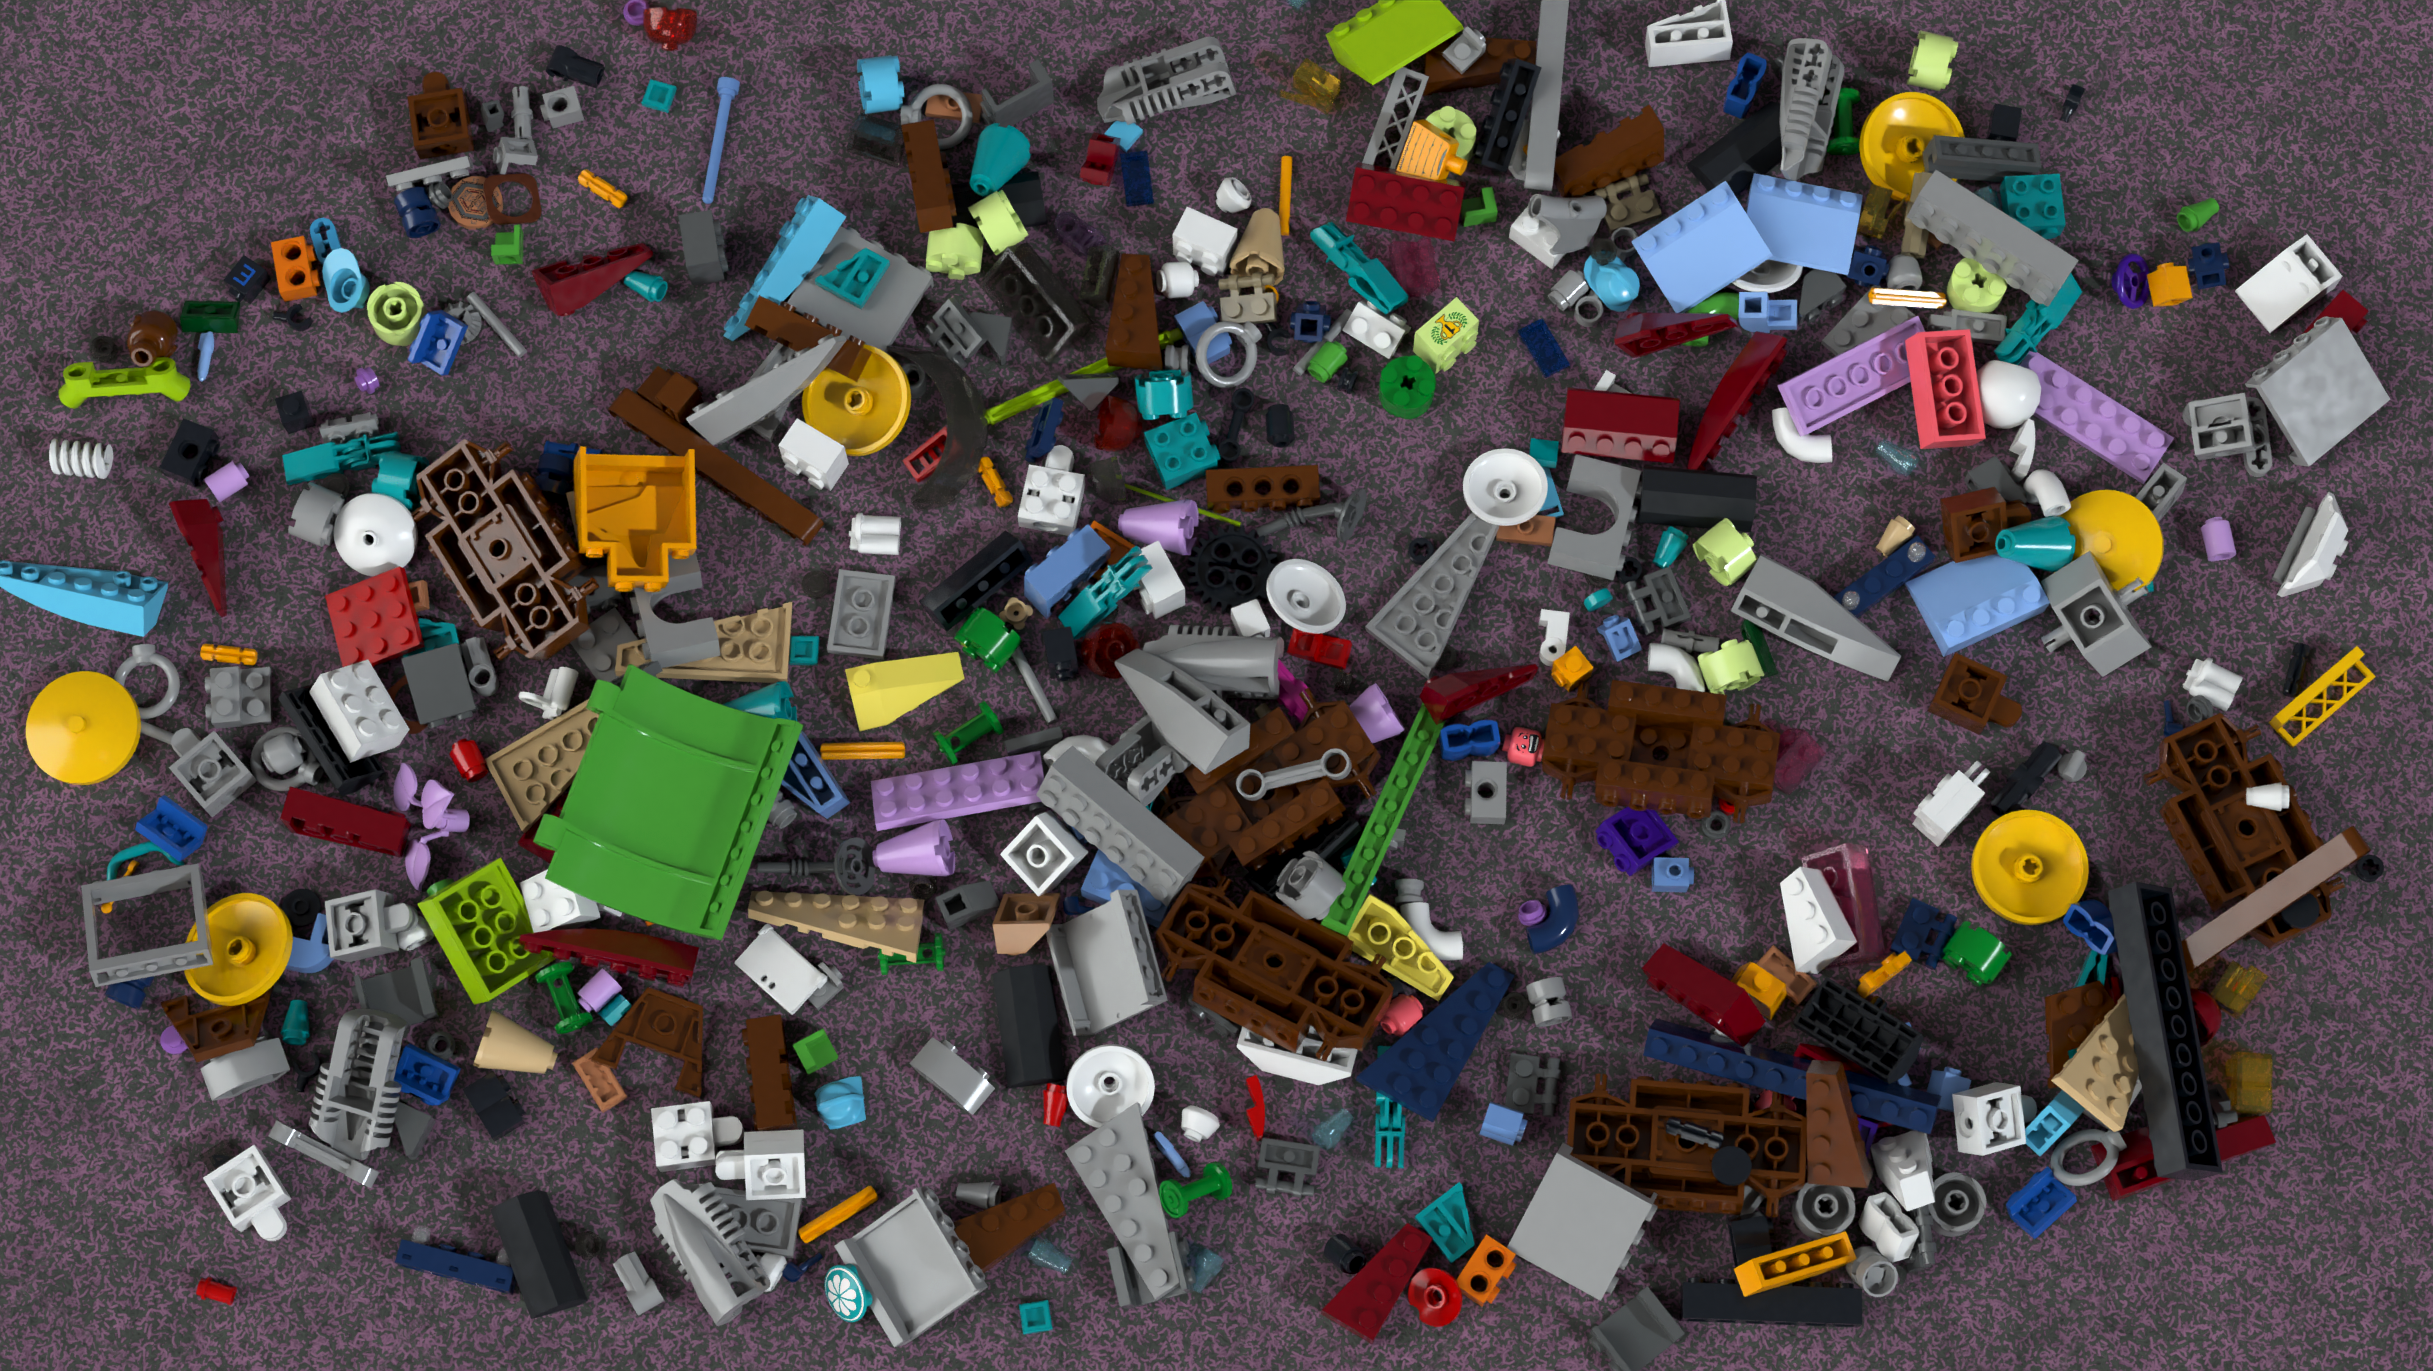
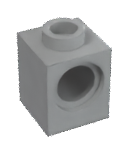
[540,86,584,128]

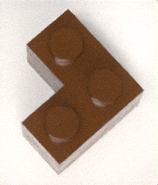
[637,366,703,427]

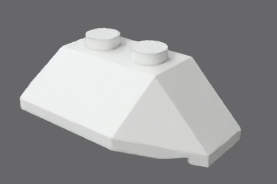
[2277,492,2348,597]
[1237,1026,1357,1085]

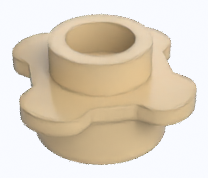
[999,597,1033,630]

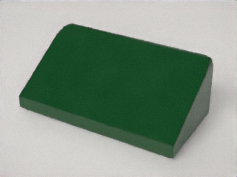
[180,301,241,333]
[1740,619,1778,679]

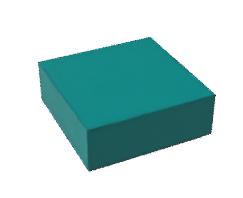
[641,79,677,113]
[1529,438,1559,468]
[789,636,819,666]
[598,993,632,1026]
[1019,1300,1053,1335]

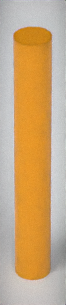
[1279,156,1292,236]

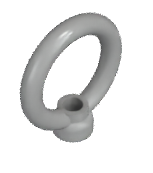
[901,84,973,150]
[1196,321,1262,388]
[114,644,180,719]
[250,726,324,791]
[2050,1129,2127,1186]

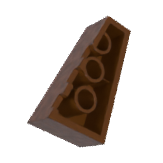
[1423,35,1537,96]
[1553,104,1664,198]
[901,119,957,233]
[1105,253,1163,371]
[745,295,872,382]
[742,1014,798,1132]
[1806,1060,1873,1188]
[953,1182,1066,1273]

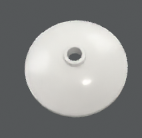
[1732,259,1803,293]
[1463,448,1548,526]
[334,493,418,577]
[1266,559,1346,634]
[1066,1044,1155,1128]

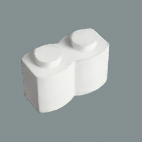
[1858,1192,1919,1263]

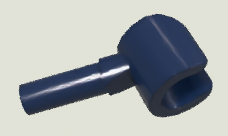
[2163,700,2183,738]
[1063,896,1095,915]
[782,1252,823,1283]

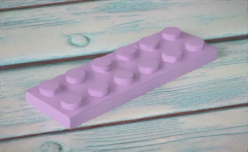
[1777,316,1925,437]
[2020,352,2174,484]
[871,751,1044,831]

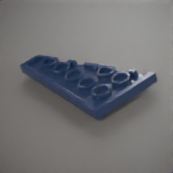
[1356,962,1515,1122]

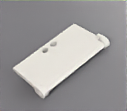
[735,924,828,1015]

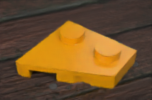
[1856,951,1912,999]

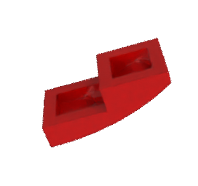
[1287,628,1352,670]
[1246,1075,1265,1142]

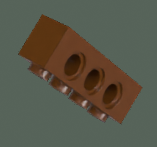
[1206,465,1320,514]

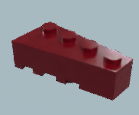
[280,786,411,858]

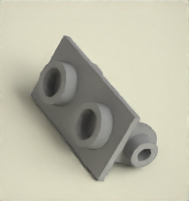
[319,412,381,445]

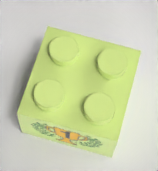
[1413,297,1479,374]

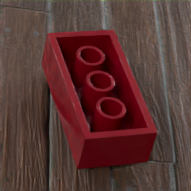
[1346,162,1466,242]

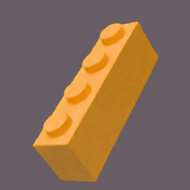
[1734,1231,1857,1297]

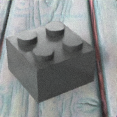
[678,210,729,286]

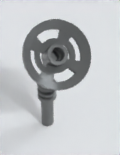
[1256,488,1367,542]
[758,837,876,895]

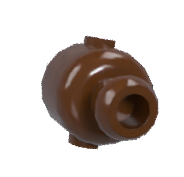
[127,310,178,367]

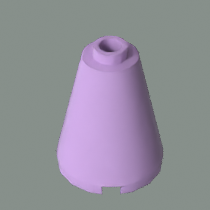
[1118,499,1199,555]
[1349,683,1405,743]
[873,819,955,877]

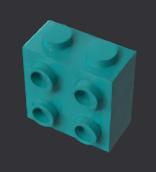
[2000,174,2066,239]
[1144,412,1220,491]

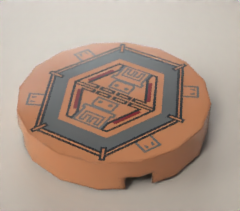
[448,176,503,230]

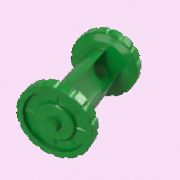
[1824,88,1860,155]
[932,701,1004,765]
[878,933,946,975]
[535,962,593,1034]
[1159,1161,1232,1218]

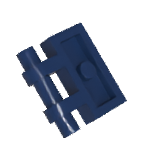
[1025,397,1064,463]
[1889,898,1958,970]

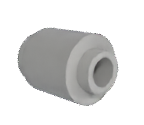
[1548,270,1589,311]

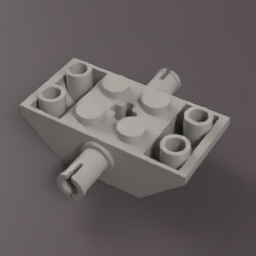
[2041,551,2152,677]

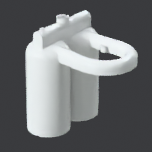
[849,513,901,555]
[2183,658,2243,712]
[518,667,579,720]

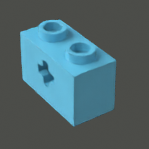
[2025,1090,2085,1156]

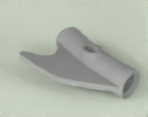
[1528,194,1607,255]

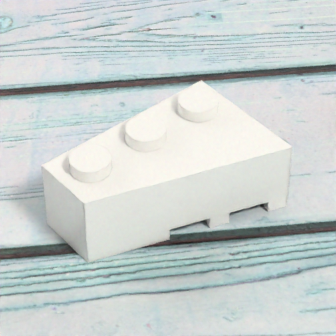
[1645,0,1733,67]
[1780,867,1857,974]
[1871,1130,1935,1211]

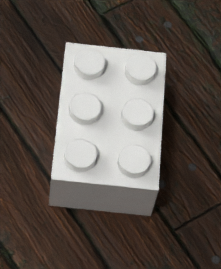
[309,660,409,762]

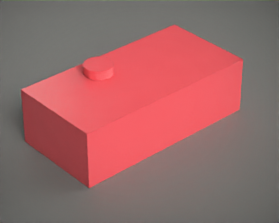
[1905,329,1986,449]

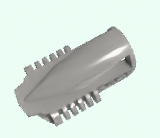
[1097,36,1237,125]
[1779,38,1845,181]
[1143,625,1284,703]
[1095,714,1192,807]
[309,1009,407,1160]
[650,1179,770,1326]

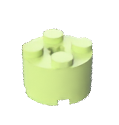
[1907,30,1958,91]
[1426,106,1476,163]
[968,190,1028,256]
[926,223,984,280]
[1947,258,2007,314]
[367,282,428,346]
[1693,518,1758,586]
[1697,639,1764,695]

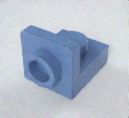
[1597,615,1642,662]

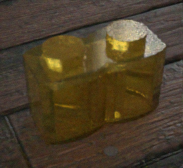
[2226,1052,2272,1115]

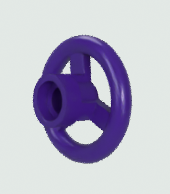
[2112,253,2150,309]

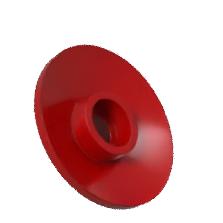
[1408,1267,1462,1327]

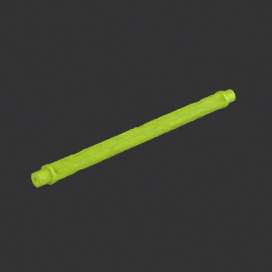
[976,328,1183,428]

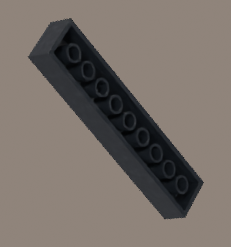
[2108,882,2223,1181]

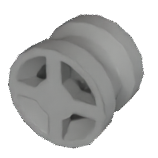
[1165,344,1191,373]
[1395,879,1424,907]

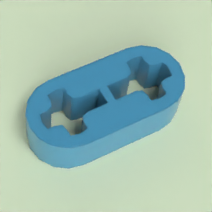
[310,218,342,266]

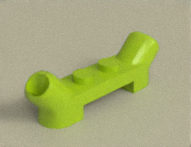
[59,357,191,409]

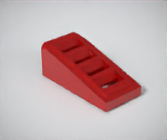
[902,426,966,483]

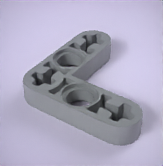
[2182,397,2272,477]

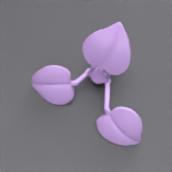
[394,763,470,892]

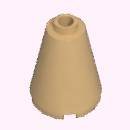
[1230,208,1285,286]
[473,1010,558,1074]

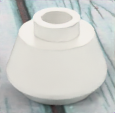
[1216,177,1251,213]
[397,916,434,951]
[1181,1105,1220,1142]
[756,1253,787,1292]

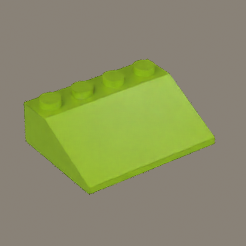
[1326,0,1464,85]
[418,857,556,1005]

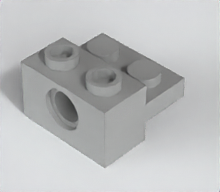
[2188,393,2256,460]

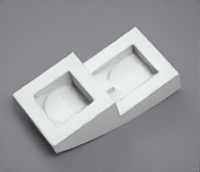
[2009,419,2035,483]

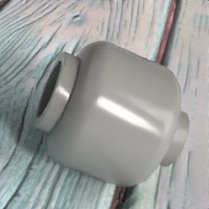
[1885,254,1923,290]
[261,732,307,775]

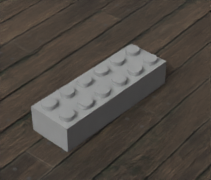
[1907,170,2079,306]
[1036,746,1205,907]

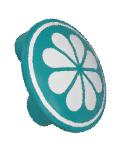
[824,1263,873,1322]

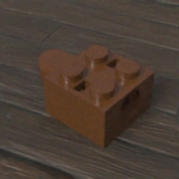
[407,72,474,160]
[1940,487,2031,563]
[1927,652,2022,735]

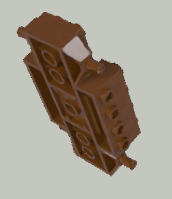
[411,439,599,661]
[1542,680,1780,823]
[1157,688,1381,891]
[2143,713,2345,950]
[1155,876,1394,1061]
[1567,1073,1807,1217]

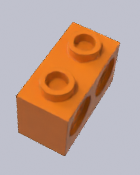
[271,236,321,302]
[1456,1234,1517,1307]

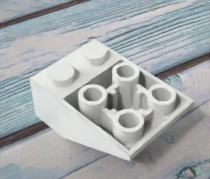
[2235,234,2343,333]

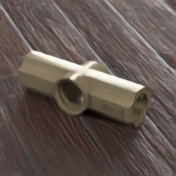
[1901,172,1932,259]

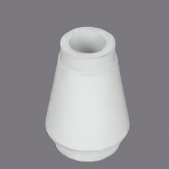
[2246,782,2289,811]

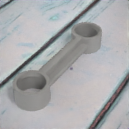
[1574,227,1638,327]
[1236,748,1352,801]
[268,1120,380,1188]

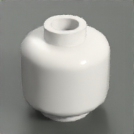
[1156,261,1199,298]

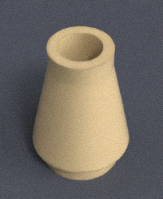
[1875,515,1915,558]

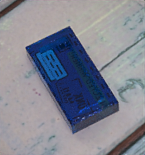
[1120,151,1154,207]
[1518,318,1570,378]

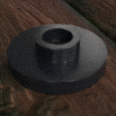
[282,889,321,927]
[2280,893,2320,929]
[1711,1146,1752,1186]

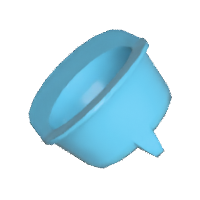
[322,248,370,313]
[1583,251,1640,312]
[814,1076,866,1129]

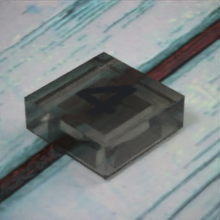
[200,1139,236,1173]

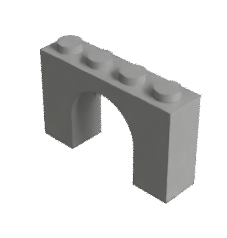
[1547,454,1642,580]
[628,552,721,668]

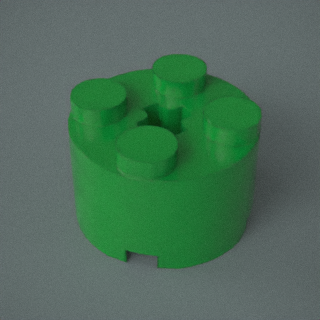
[1379,355,1436,419]
[954,607,1022,673]
[1942,921,2012,987]

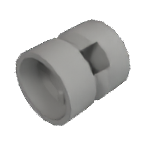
[1526,977,1573,1027]
[1846,1246,1898,1297]

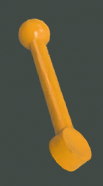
[101,860,139,913]

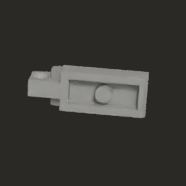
[1927,309,2007,345]

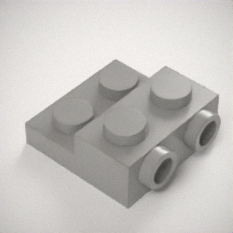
[205,666,273,729]

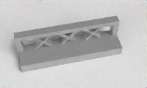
[1362,67,1429,169]

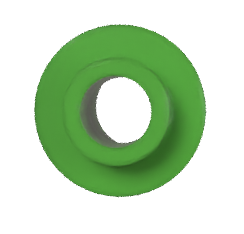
[1307,341,1348,383]

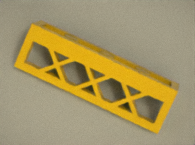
[2269,646,2376,748]

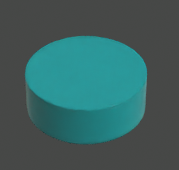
[1584,588,1613,612]

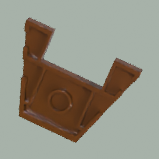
[2045,980,2116,1089]
[161,985,274,1062]
[591,987,703,1098]

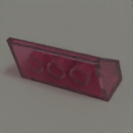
[1801,843,1886,969]

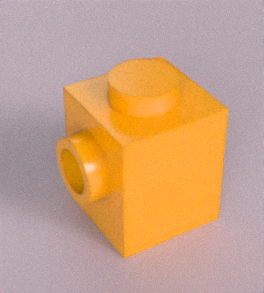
[2147,263,2193,307]
[1551,646,1594,692]

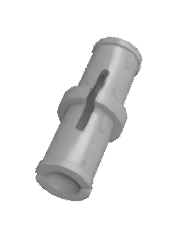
[511,86,533,140]
[1661,628,1720,653]

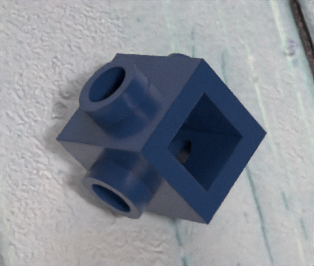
[2187,242,2229,290]
[1846,245,1890,287]
[1290,301,1331,343]

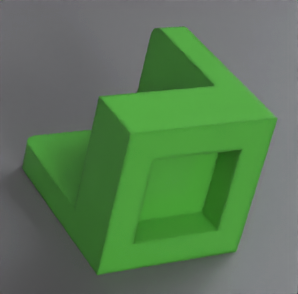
[1461,187,1498,227]
[491,224,524,265]
[793,1029,838,1075]

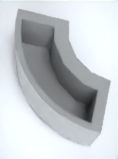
[201,1036,290,1101]
[909,1037,995,1115]

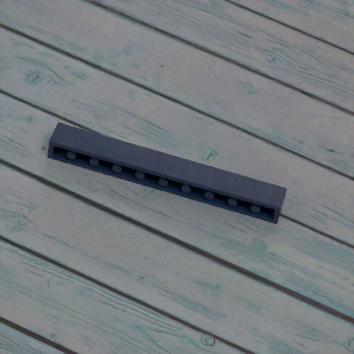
[1643,1018,1942,1134]

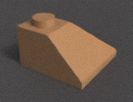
[992,893,1061,956]

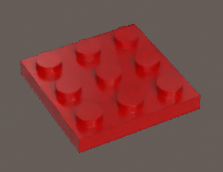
[325,566,425,667]

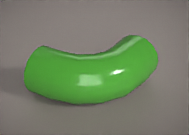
[1682,292,1739,347]

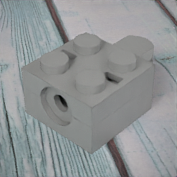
[169,728,257,818]
[325,889,419,962]

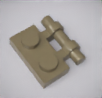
[1594,174,1662,234]
[1219,272,1277,325]

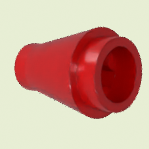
[1043,1083,1069,1127]

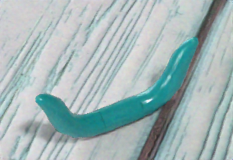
[107,841,185,881]

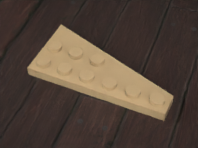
[615,602,792,683]
[485,699,599,833]
[748,891,924,963]
[2051,994,2139,1132]

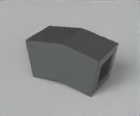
[480,100,504,133]

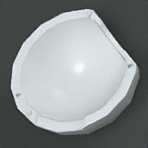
[1976,360,2041,429]

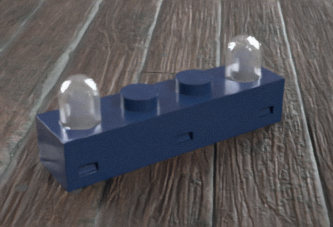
[1833,536,1936,618]
[395,1225,517,1295]

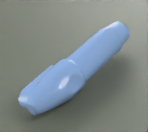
[197,331,214,382]
[1153,1132,1191,1177]

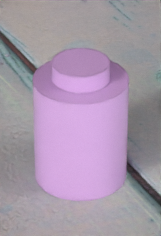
[204,461,250,503]
[2201,517,2236,562]
[577,968,622,1013]

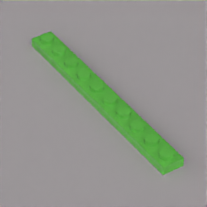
[1321,703,1446,936]

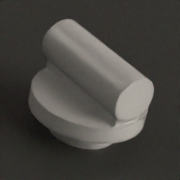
[2057,750,2087,782]

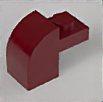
[1079,133,1121,187]

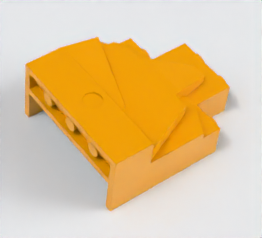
[574,446,697,592]

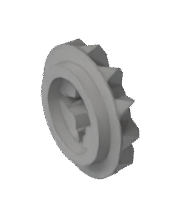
[443,301,482,345]

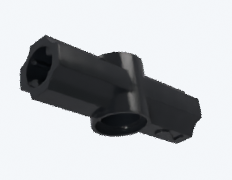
[1988,741,2063,817]

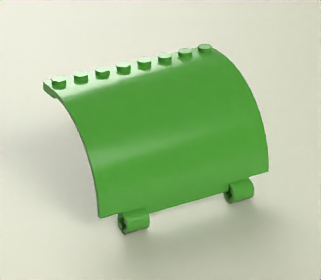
[533,664,803,941]

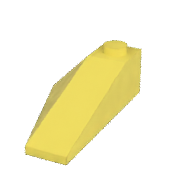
[845,652,965,731]
[1348,893,1454,1001]

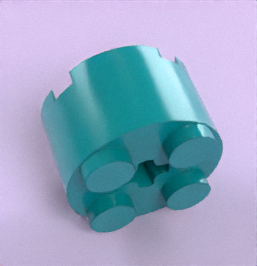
[1135,369,1194,420]
[372,452,430,512]

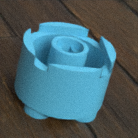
[857,55,904,114]

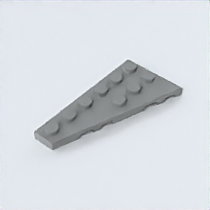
[1365,512,1499,680]
[1065,1102,1180,1300]

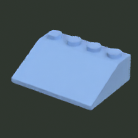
[1745,173,1863,275]
[1631,181,1773,313]
[1905,554,2050,657]

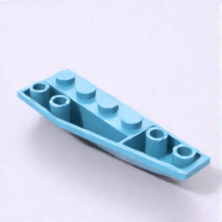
[723,195,846,341]
[0,560,168,637]

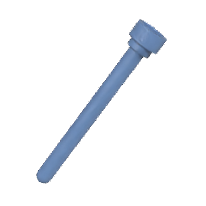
[702,77,740,204]

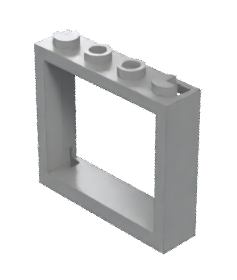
[81,864,213,987]

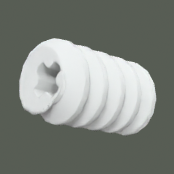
[49,439,113,479]

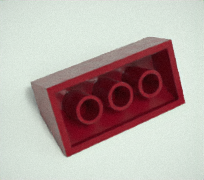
[1561,388,1680,463]

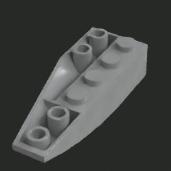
[686,334,847,445]
[1731,554,1901,681]
[1115,648,1250,774]

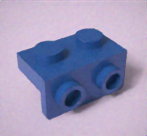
[408,310,468,376]
[135,795,208,862]
[394,1043,461,1106]
[2006,1167,2077,1239]

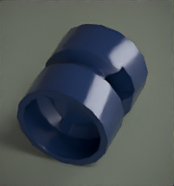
[394,187,441,238]
[534,453,574,503]
[104,976,155,1010]

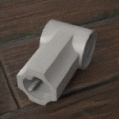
[461,637,499,697]
[613,1251,665,1316]

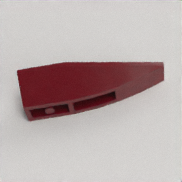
[1687,331,1788,471]
[519,929,699,988]
[2090,1115,2276,1202]

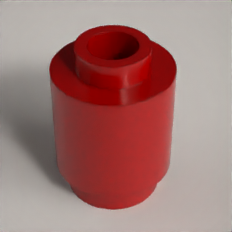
[449,738,489,783]

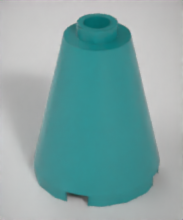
[970,123,1031,197]
[1995,516,2076,572]
[722,681,797,721]

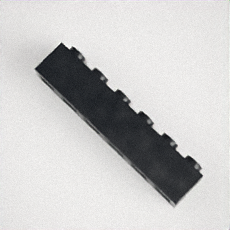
[1680,1277,1862,1328]

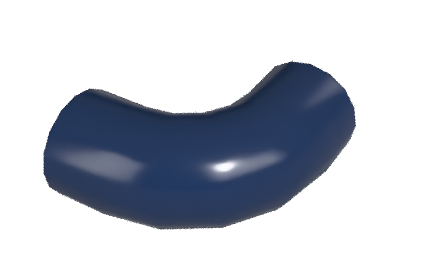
[1526,884,1579,955]

